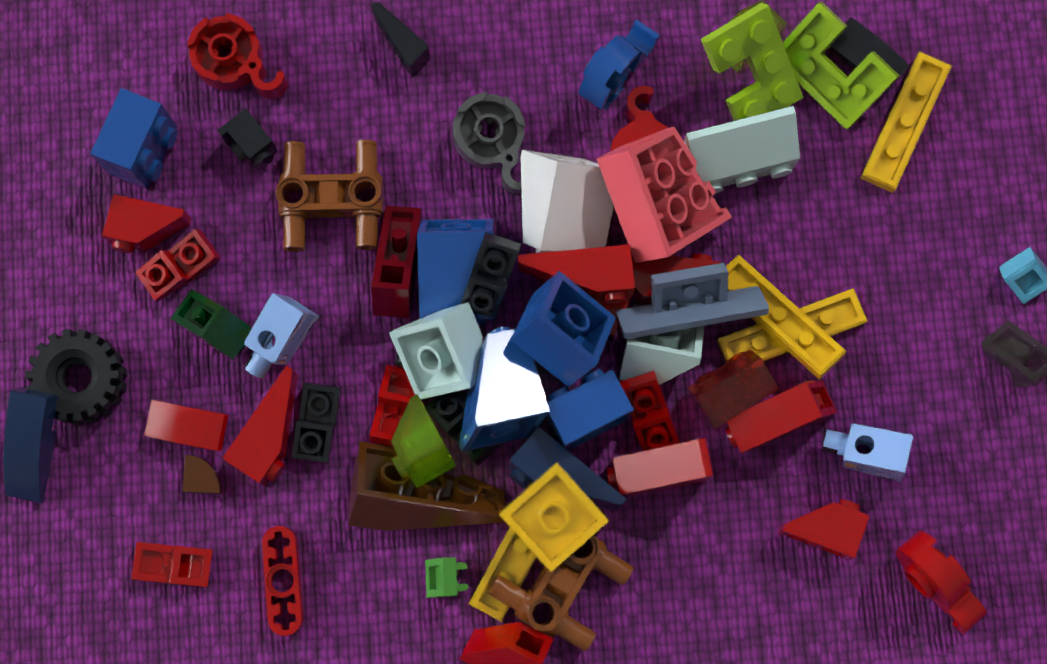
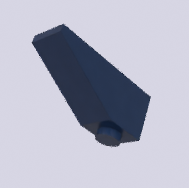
[508,427,626,511]

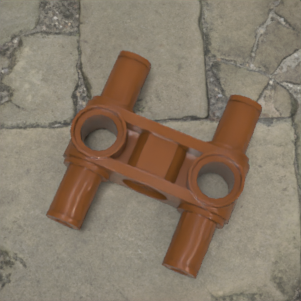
[275,140,384,252]
[487,535,634,652]

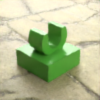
[425,557,468,598]

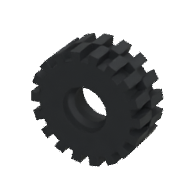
[25,329,128,425]

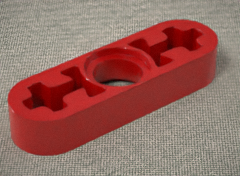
[262,526,304,636]

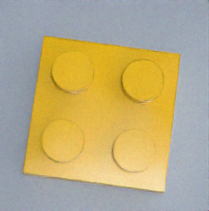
[499,462,609,572]

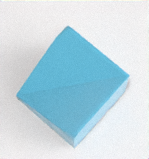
[999,247,1047,304]

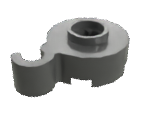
[453,92,525,195]

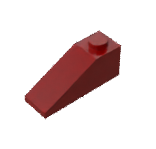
[518,244,635,304]
[222,365,298,486]

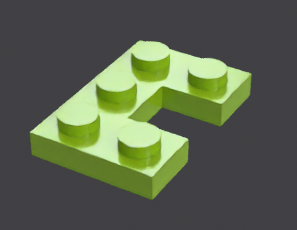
[783,2,900,130]
[701,3,803,121]

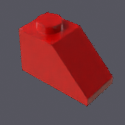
[102,194,192,254]
[777,499,870,560]

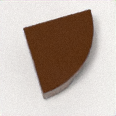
[182,455,222,494]

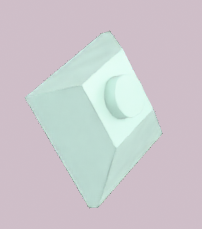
[389,302,483,400]
[619,303,704,384]

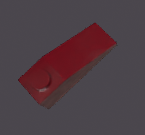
[371,205,422,318]

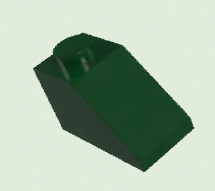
[170,289,252,360]

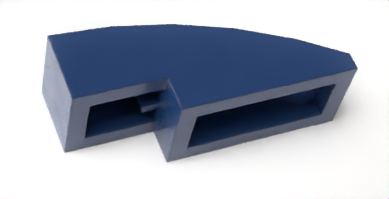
[3,388,58,503]

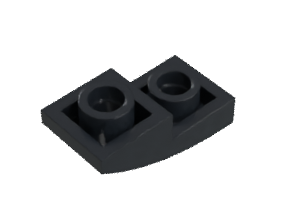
[829,18,909,93]
[461,232,521,319]
[291,382,342,463]
[425,391,503,466]

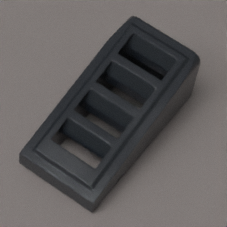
[371,2,431,77]

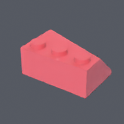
[597,126,732,263]

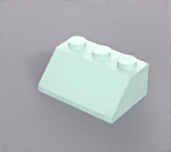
[684,106,800,194]

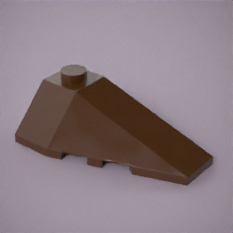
[348,441,505,531]

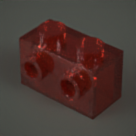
[687,349,779,428]

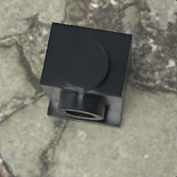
[217,108,278,169]

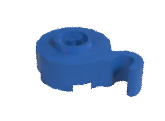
[578,19,660,110]

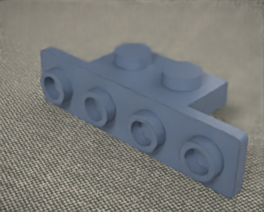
[616,263,769,339]

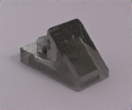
[981,320,1047,387]

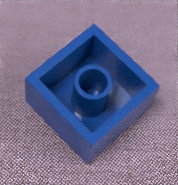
[90,88,178,190]
[511,271,616,387]
[546,369,634,451]

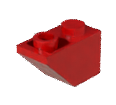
[459,622,554,664]

